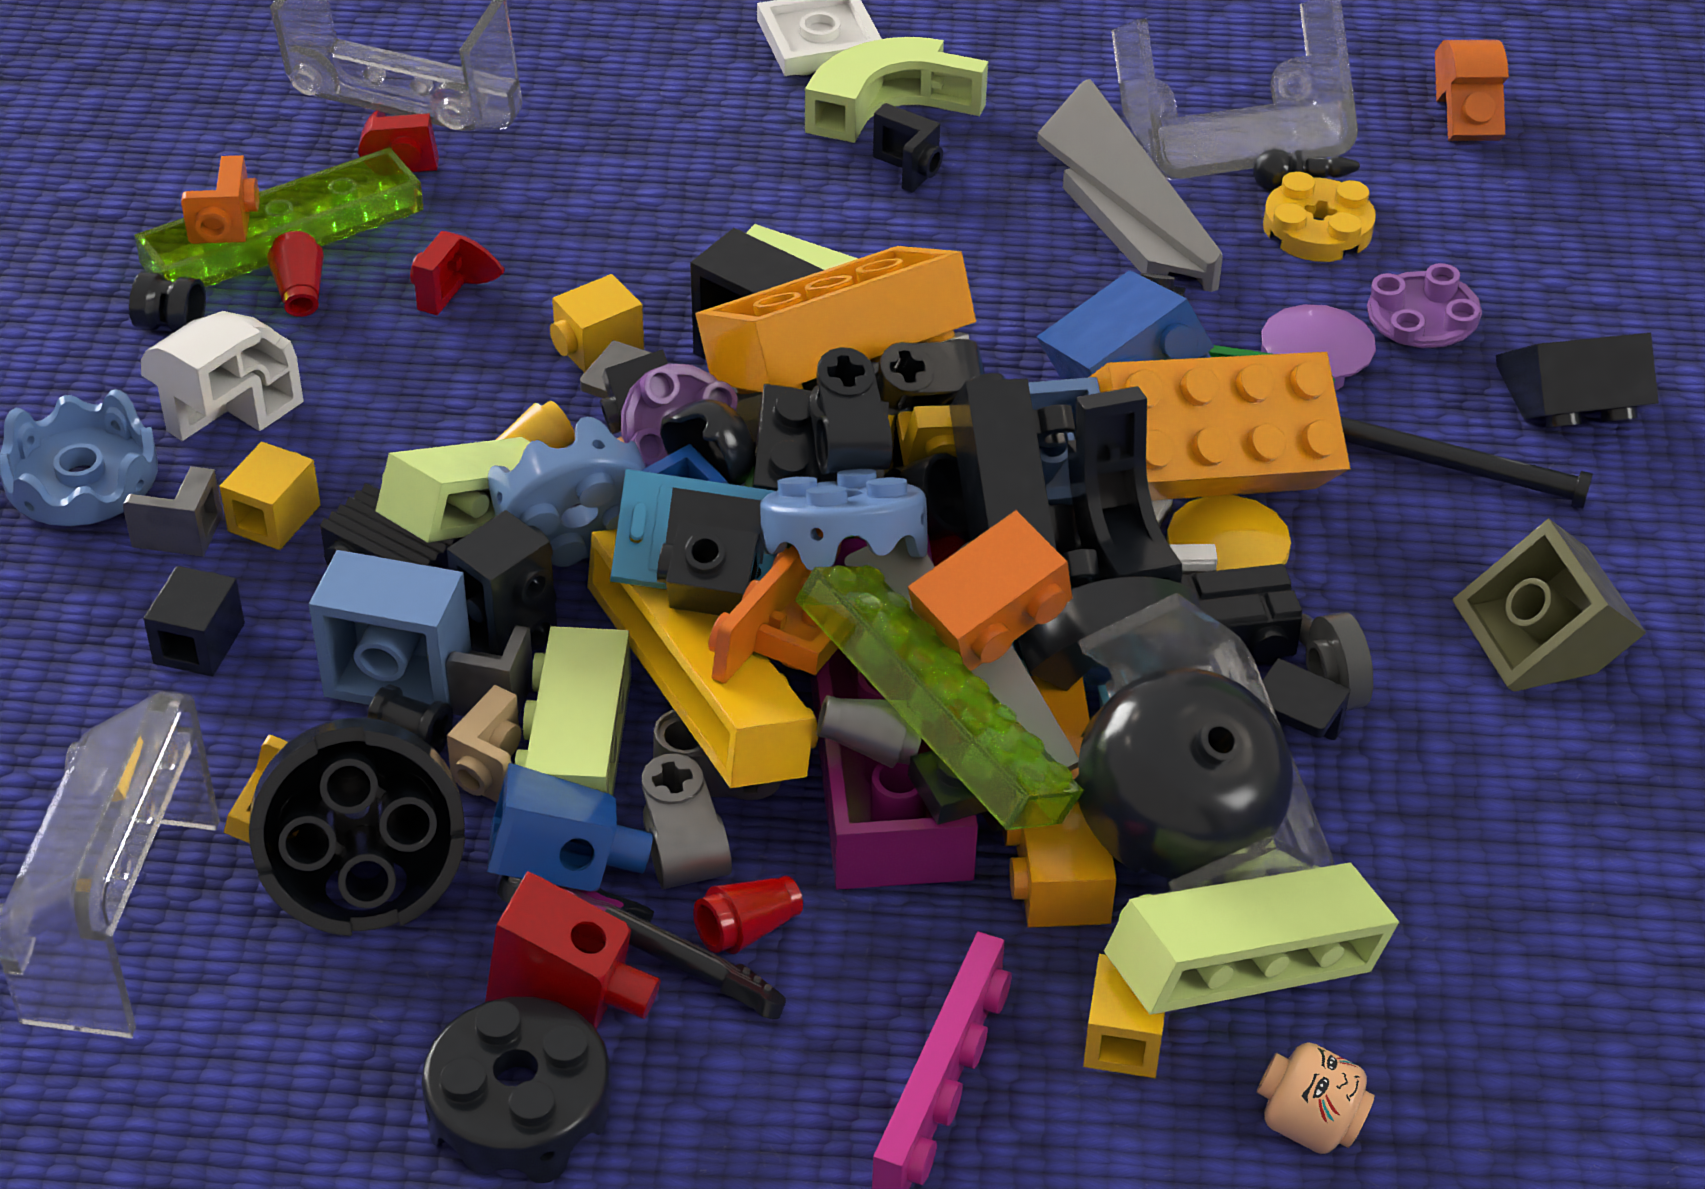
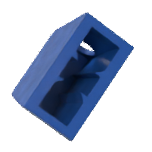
[487,763,653,892]

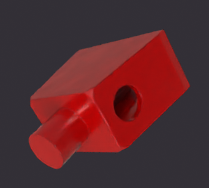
[485,871,661,1029]

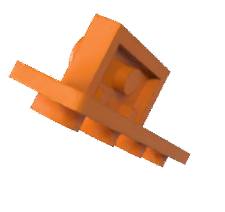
[708,528,873,683]

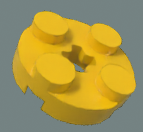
[1263,171,1376,262]

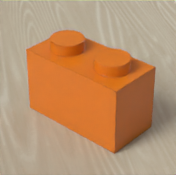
[907,510,1073,675]

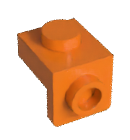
[181,155,259,244]

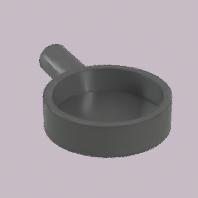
[1299,611,1373,711]

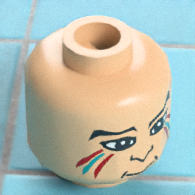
[1256,1042,1375,1154]

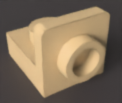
[447,685,521,802]

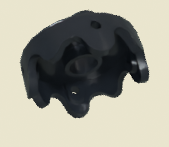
[421,996,612,1183]

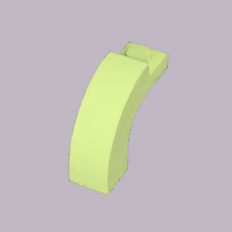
[805,37,988,143]

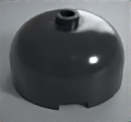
[1074,667,1293,886]
[249,718,465,936]

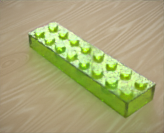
[134,147,424,287]
[795,565,1084,830]

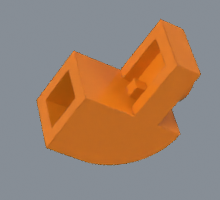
[1435,40,1509,141]

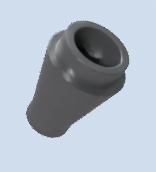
[817,695,925,768]

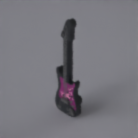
[497,875,786,1019]

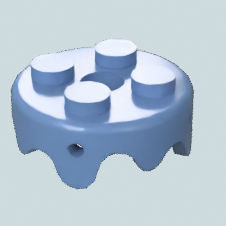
[0,389,158,526]
[488,417,646,567]
[760,469,928,573]

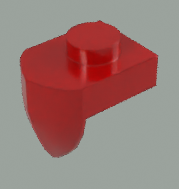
[358,109,439,174]
[410,230,505,316]

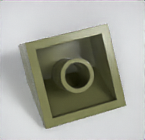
[1452,518,1646,692]

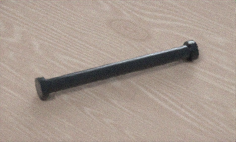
[1340,416,1593,509]

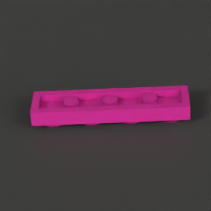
[872,931,1012,1189]

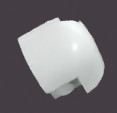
[141,311,304,441]

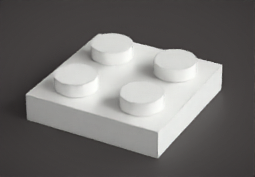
[757,0,882,76]

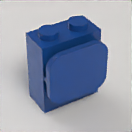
[1036,270,1214,380]

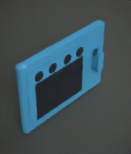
[610,469,787,589]

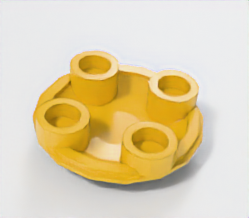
[1166,495,1291,571]

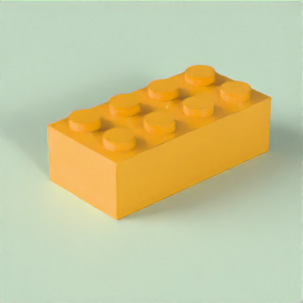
[695,246,976,394]
[1088,352,1350,501]

